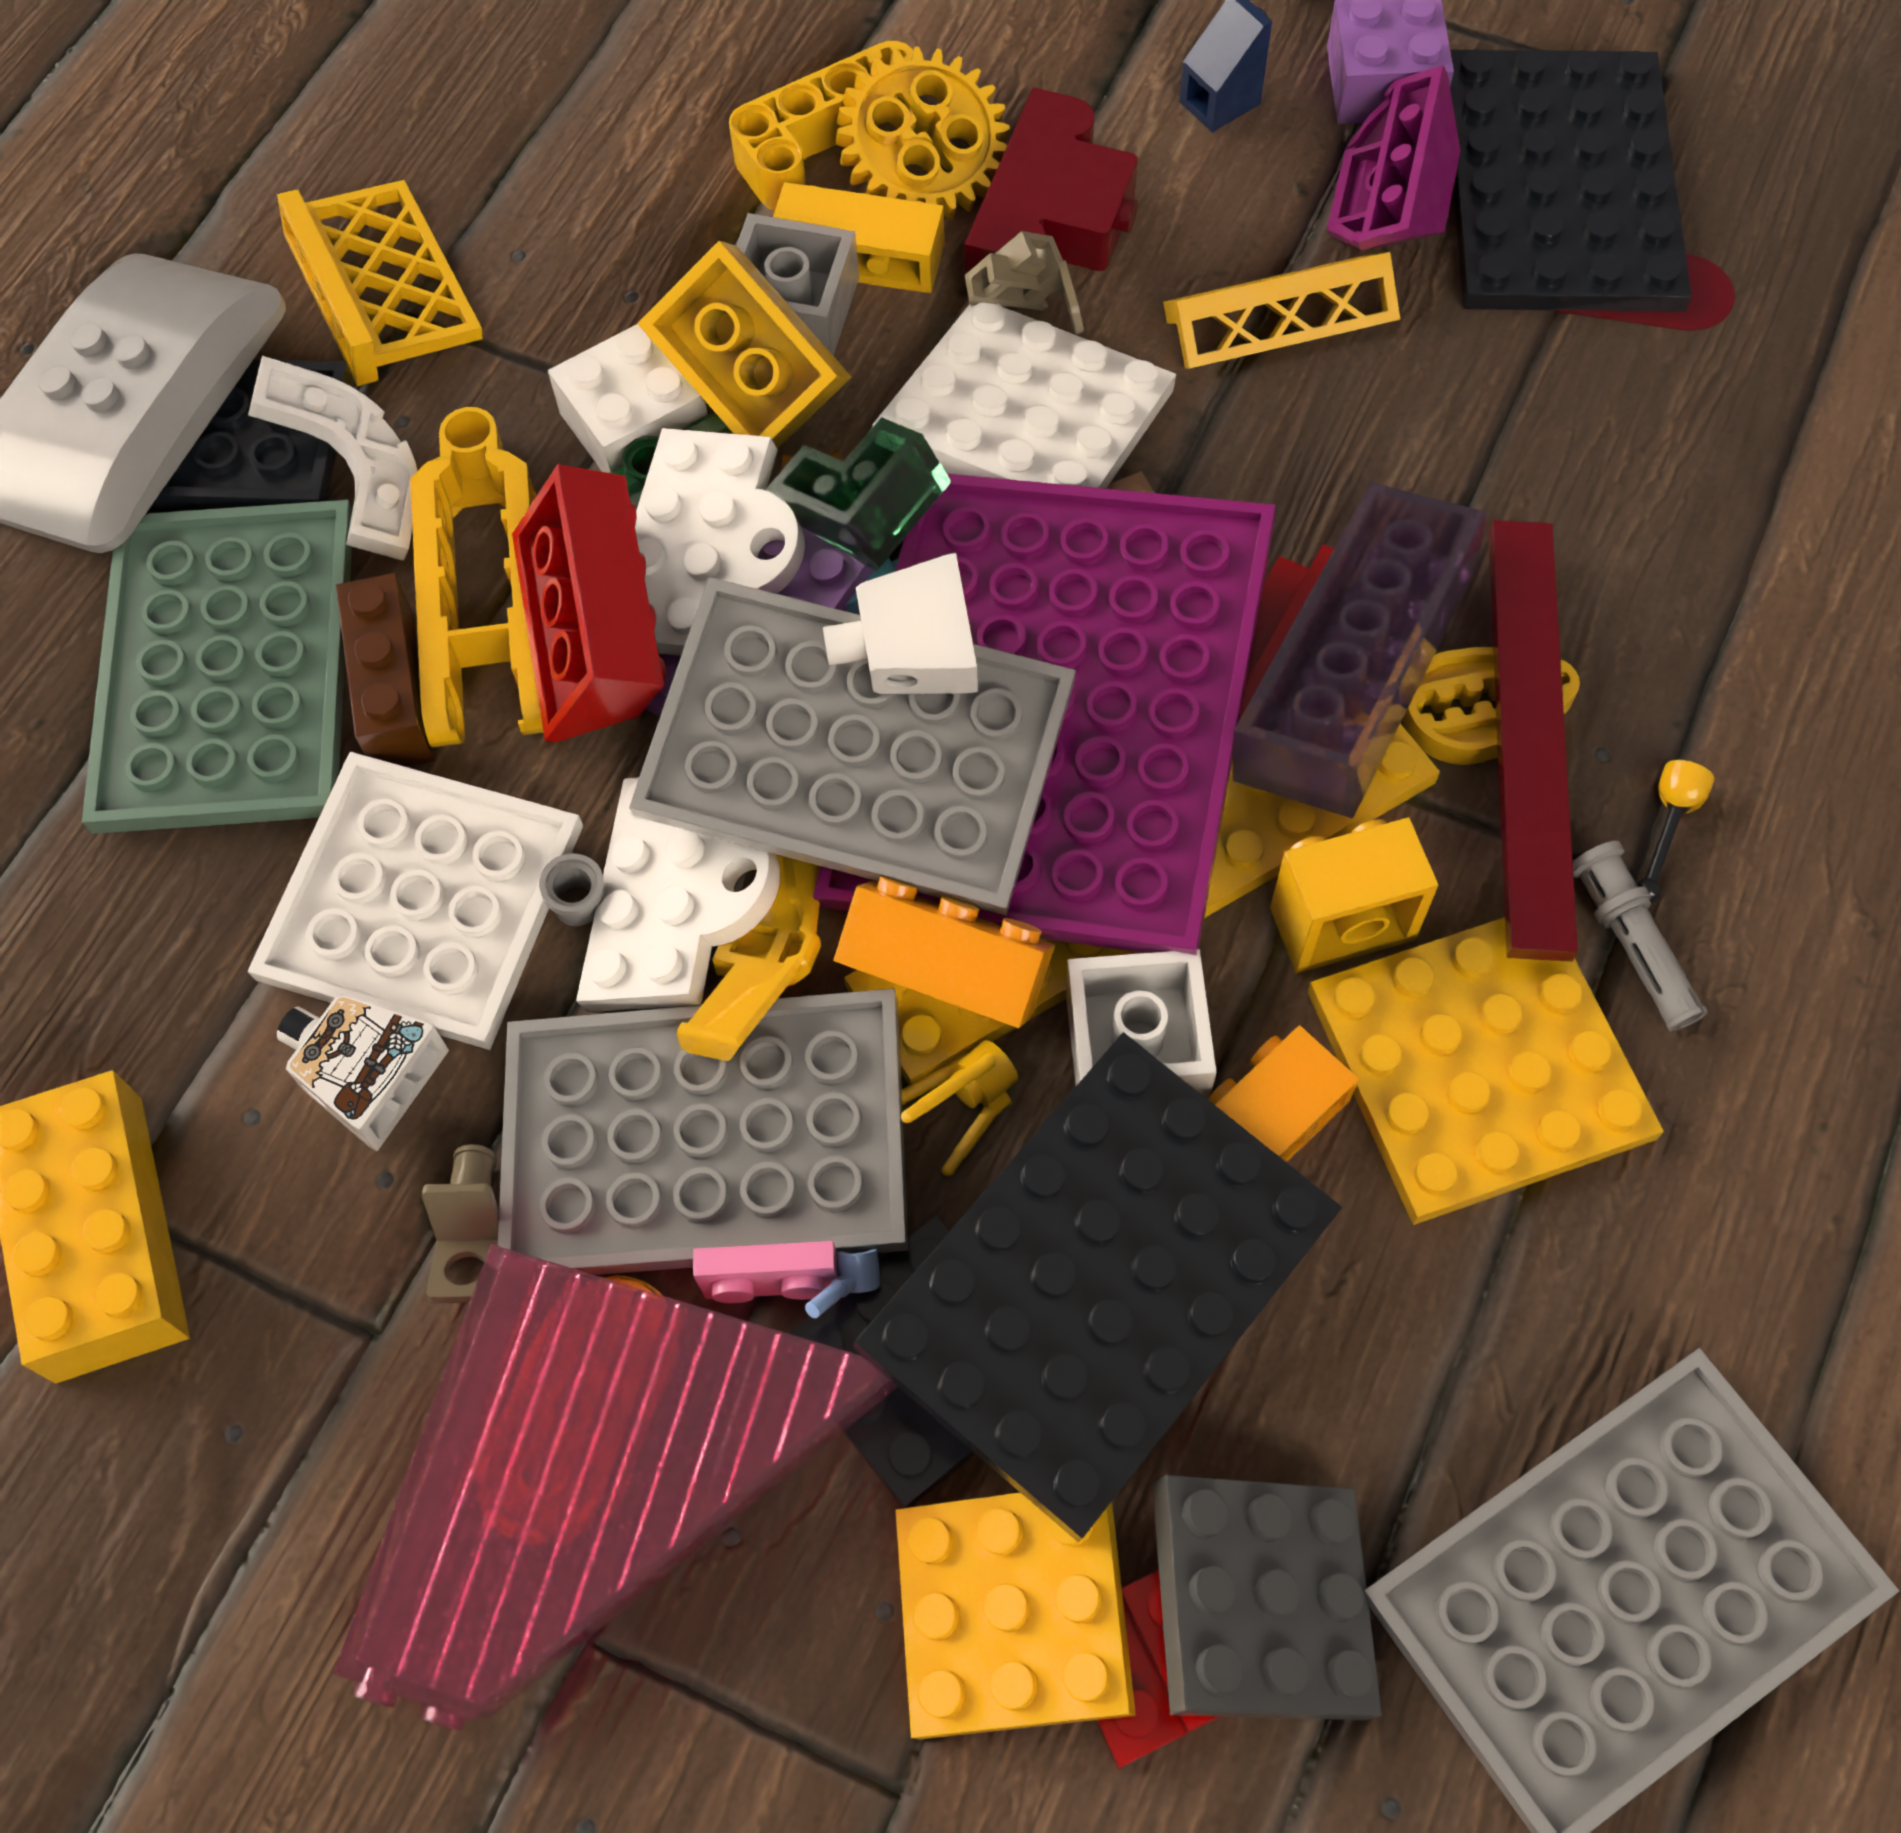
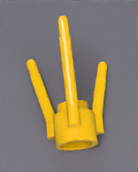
[901,1040,1018,1177]

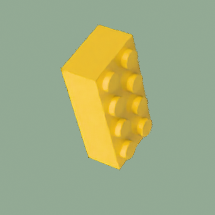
[0,1070,190,1384]

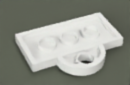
[635,428,805,656]
[576,777,780,1012]

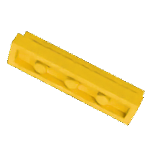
[1163,252,1400,369]

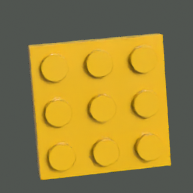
[896,1493,1136,1740]

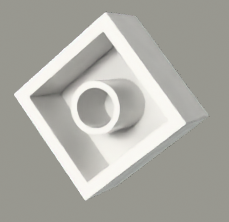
[547,324,708,473]
[1066,949,1217,1099]

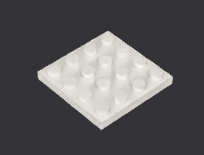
[871,302,1176,489]
[247,752,583,1050]

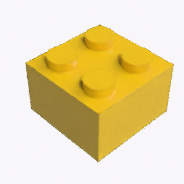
[1270,817,1439,974]

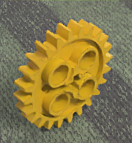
[836,46,1010,220]

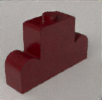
[964,87,1138,282]

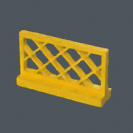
[277,180,483,386]

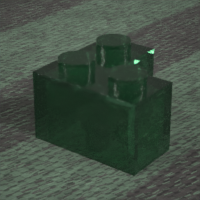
[767,417,951,571]

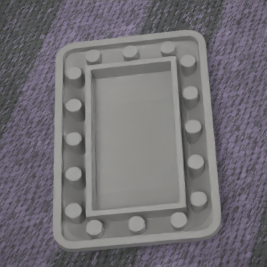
[0,253,286,553]

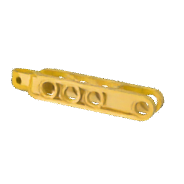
[410,407,543,747]

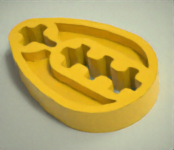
[1401,647,1580,765]

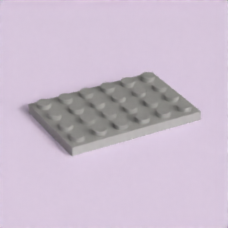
[629,577,1076,916]
[496,988,908,1282]
[1363,1348,1899,1833]

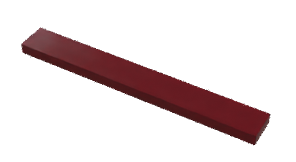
[1488,520,1578,962]

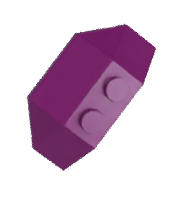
[1327,65,1461,250]

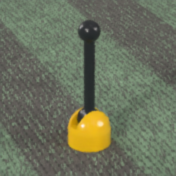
[1637,760,1715,903]

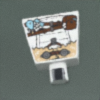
[277,994,449,1151]

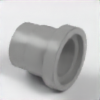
[539,853,605,926]

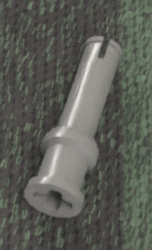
[1573,840,1708,1032]

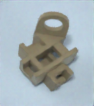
[965,231,1084,334]

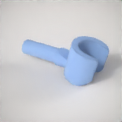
[805,1248,880,1318]

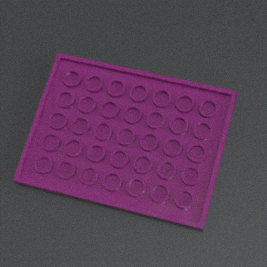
[813,471,1275,955]

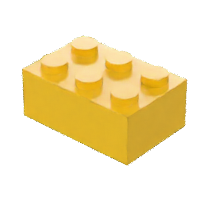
[637,241,851,449]

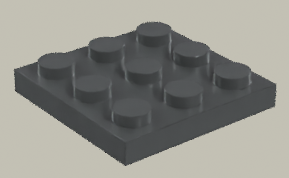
[1152,1475,1382,1720]

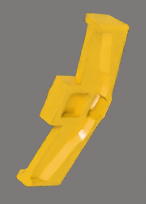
[677,854,821,1061]

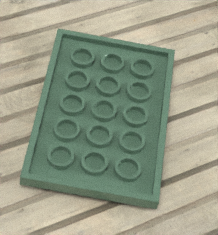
[82,500,353,834]

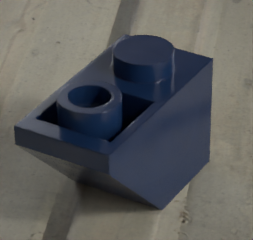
[1179,0,1272,133]

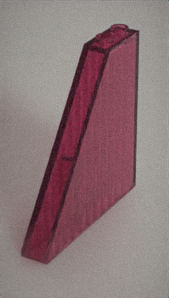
[333,1244,897,1730]

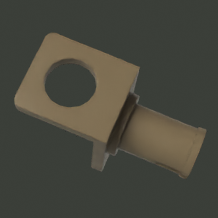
[421,1144,500,1303]

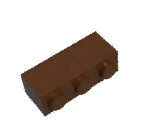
[336,573,435,767]

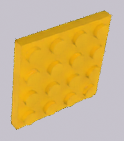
[1307,917,1664,1225]

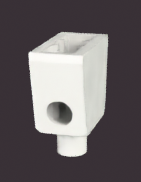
[823,553,978,694]

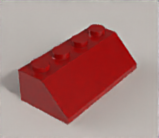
[512,464,666,742]

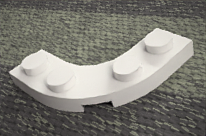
[248,356,417,561]

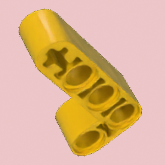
[729,41,913,211]

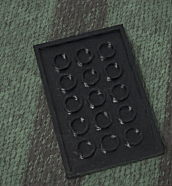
[1450,49,1691,312]
[853,1032,1342,1542]

